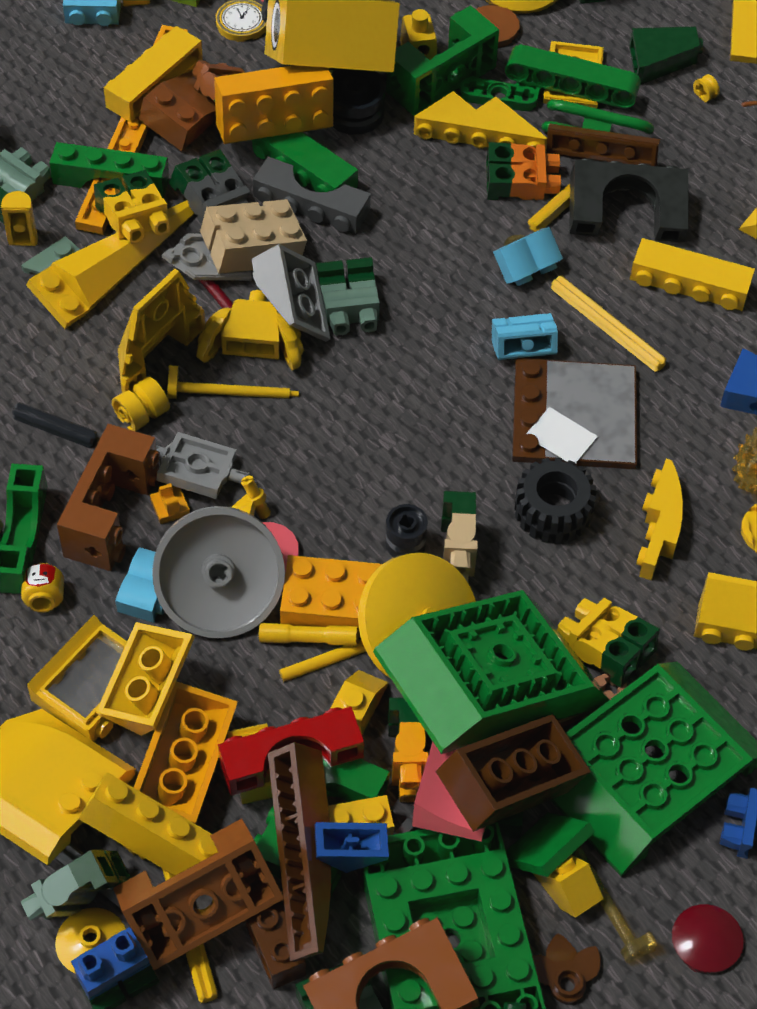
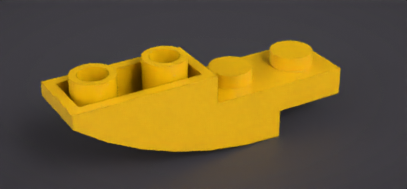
[636,458,683,580]

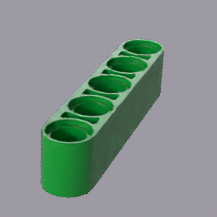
[505,45,641,108]

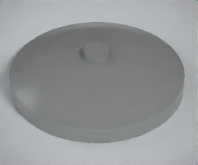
[152,506,285,638]

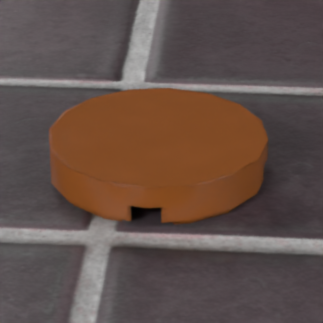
[476,5,519,48]

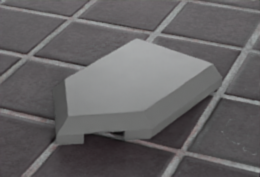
[162,233,252,281]

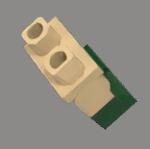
[441,491,478,582]

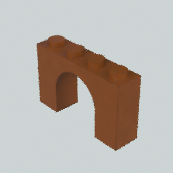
[303,917,480,1009]

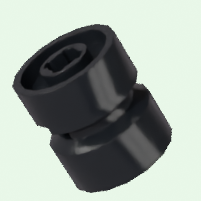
[385,504,428,558]

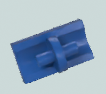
[719,788,757,859]

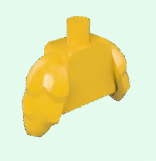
[196,290,304,371]

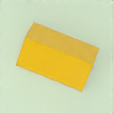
[96,622,195,736]

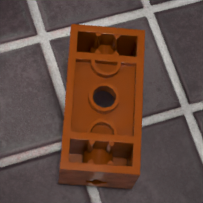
[57,424,160,571]
[113,818,284,970]

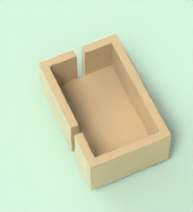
[200,199,307,274]

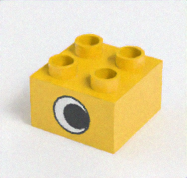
[264,0,400,72]

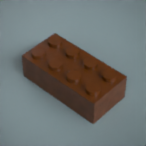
[435,714,591,832]

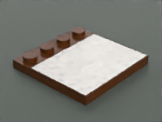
[512,358,637,469]

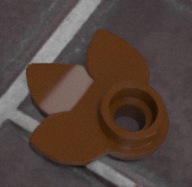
[532,933,600,1004]

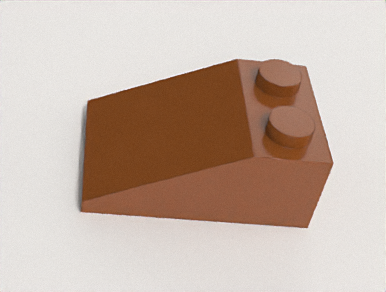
[138,71,216,152]

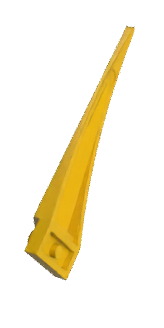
[26,200,195,329]

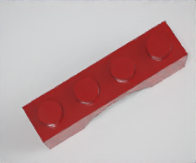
[218,706,364,796]

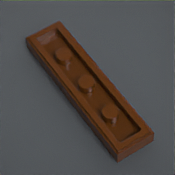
[546,123,660,166]

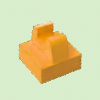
[150,483,190,524]

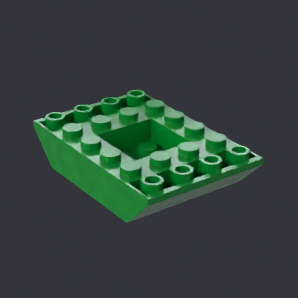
[373,590,610,754]
[361,822,546,1009]

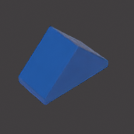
[315,822,389,873]

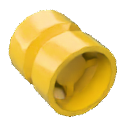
[112,376,170,431]

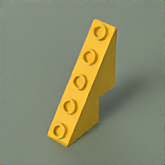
[414,91,547,152]

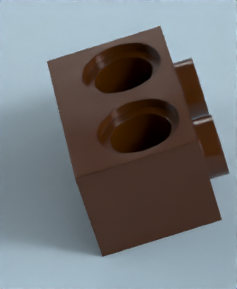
[245,902,306,989]

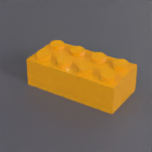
[214,65,333,144]
[280,555,382,637]

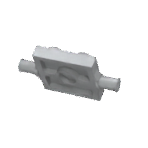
[156,432,250,499]

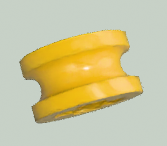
[693,74,720,102]

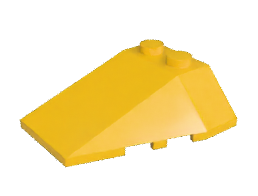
[118,269,205,392]

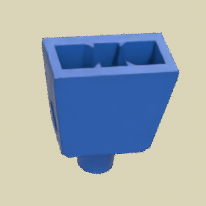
[720,349,757,415]

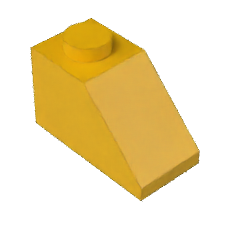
[330,670,389,734]

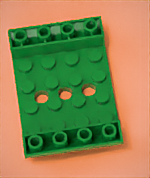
[551,661,757,876]

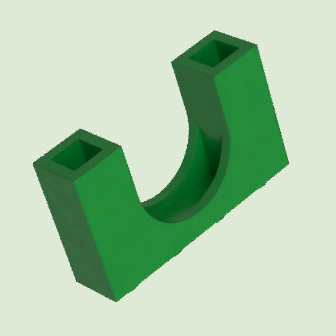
[254,759,390,898]

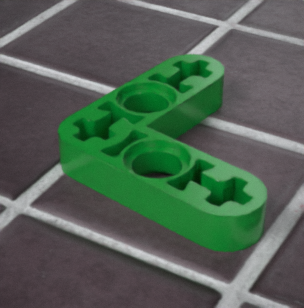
[460,77,541,111]

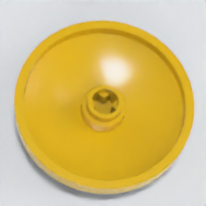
[358,553,476,679]

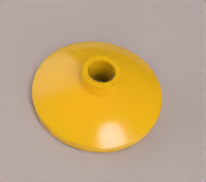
[55,908,126,974]

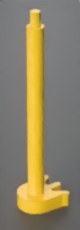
[167,365,299,399]

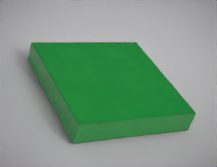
[506,812,595,877]

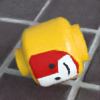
[21,563,64,613]

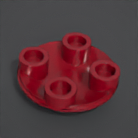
[672,904,744,973]

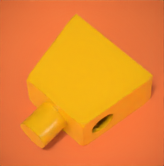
[400,9,437,60]

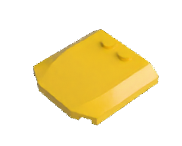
[0,709,136,865]

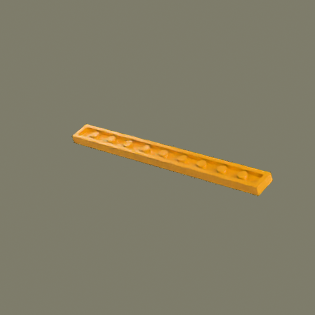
[75,25,188,235]

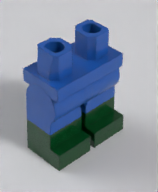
[71,927,159,1009]

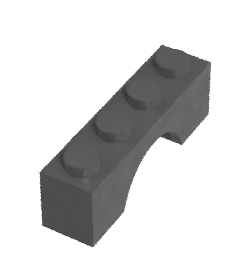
[253,157,371,234]

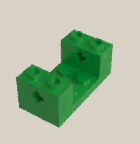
[386,5,500,116]

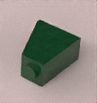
[629,26,703,84]

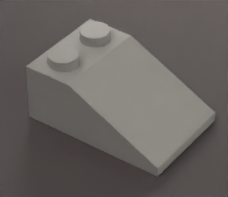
[251,244,330,342]

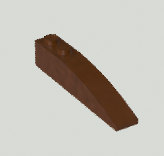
[268,742,331,962]

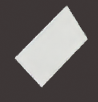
[526,407,598,463]

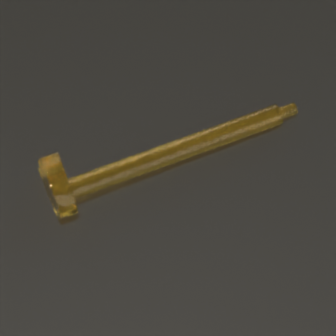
[572,846,658,963]

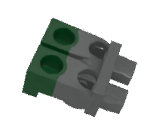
[169,149,250,225]

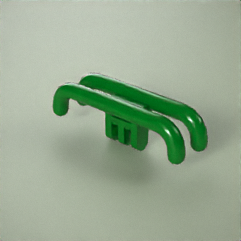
[541,99,655,135]

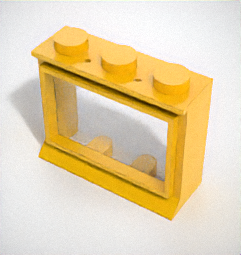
[27,615,127,742]

